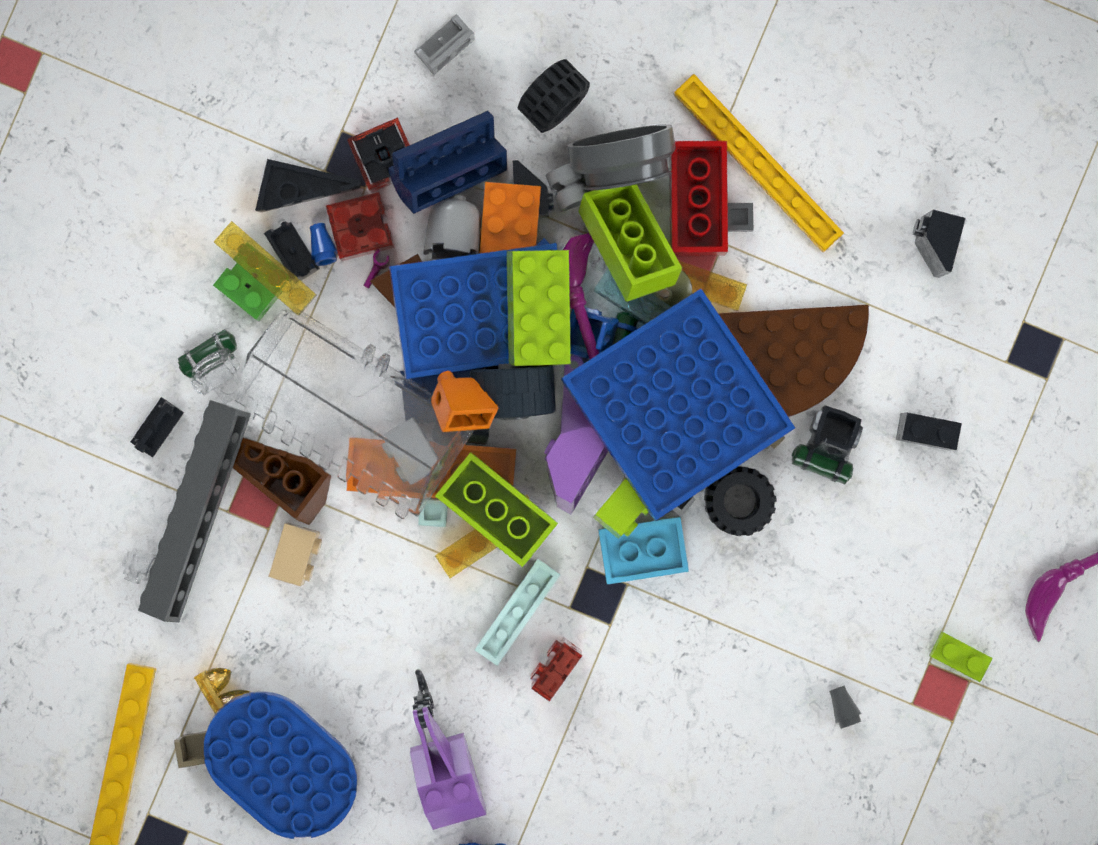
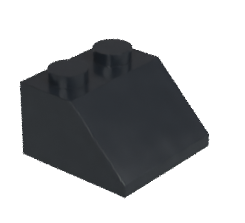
[913,209,966,278]

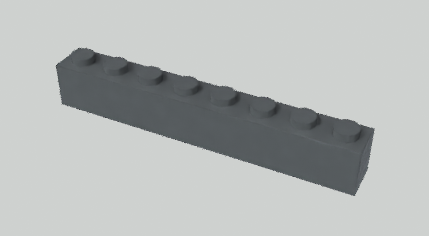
[138,400,251,623]

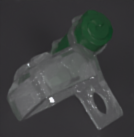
[178,329,247,404]

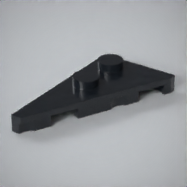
[255,159,362,213]

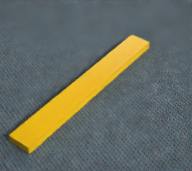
[673,74,844,252]

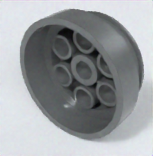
[567,124,676,190]

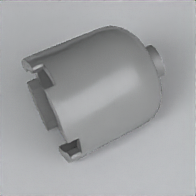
[423,195,481,260]

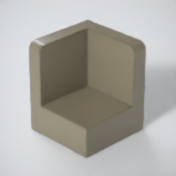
[174,731,206,768]

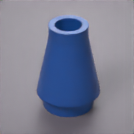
[309,223,338,266]

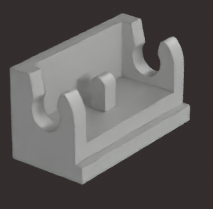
[414,14,475,75]

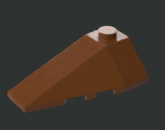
[233,437,331,525]

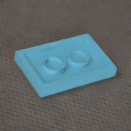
[598,517,689,584]

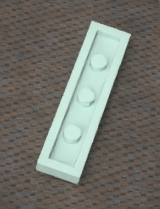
[475,559,560,666]

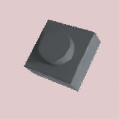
[728,203,754,232]

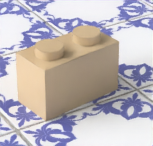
[268,522,322,586]

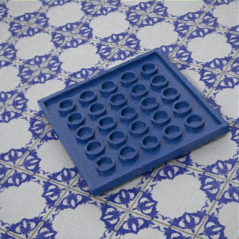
[561,289,795,521]

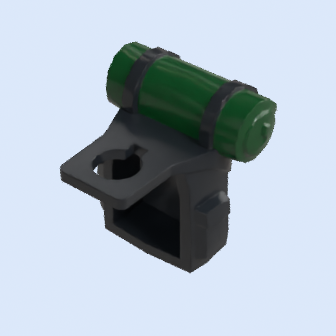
[791,405,863,484]

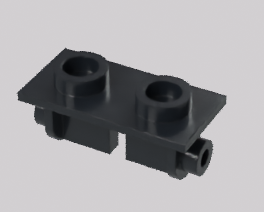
[130,397,184,458]

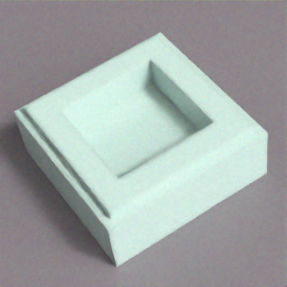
[418,498,448,527]

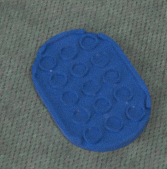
[204,691,357,839]

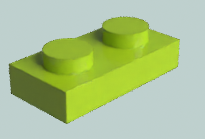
[929,631,993,682]

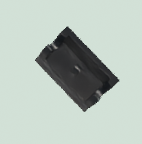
[264,221,320,283]

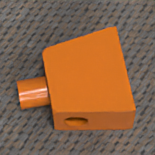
[431,371,498,432]

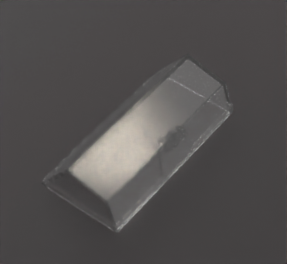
[235,308,474,519]

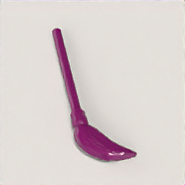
[563,233,599,359]
[1025,552,1098,642]

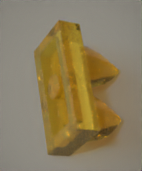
[194,668,250,714]

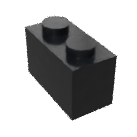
[896,412,962,451]

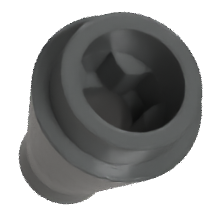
[829,685,862,729]

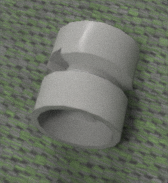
[546,163,591,212]

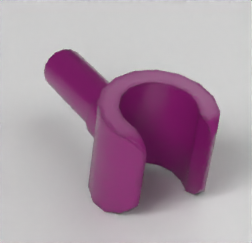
[363,250,389,289]

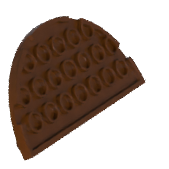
[649,305,869,417]

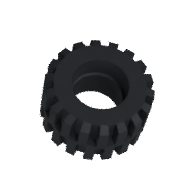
[517,59,590,133]
[704,466,777,536]

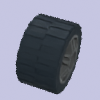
[470,364,556,420]

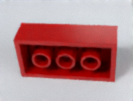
[669,141,728,256]

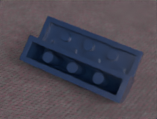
[388,111,507,214]

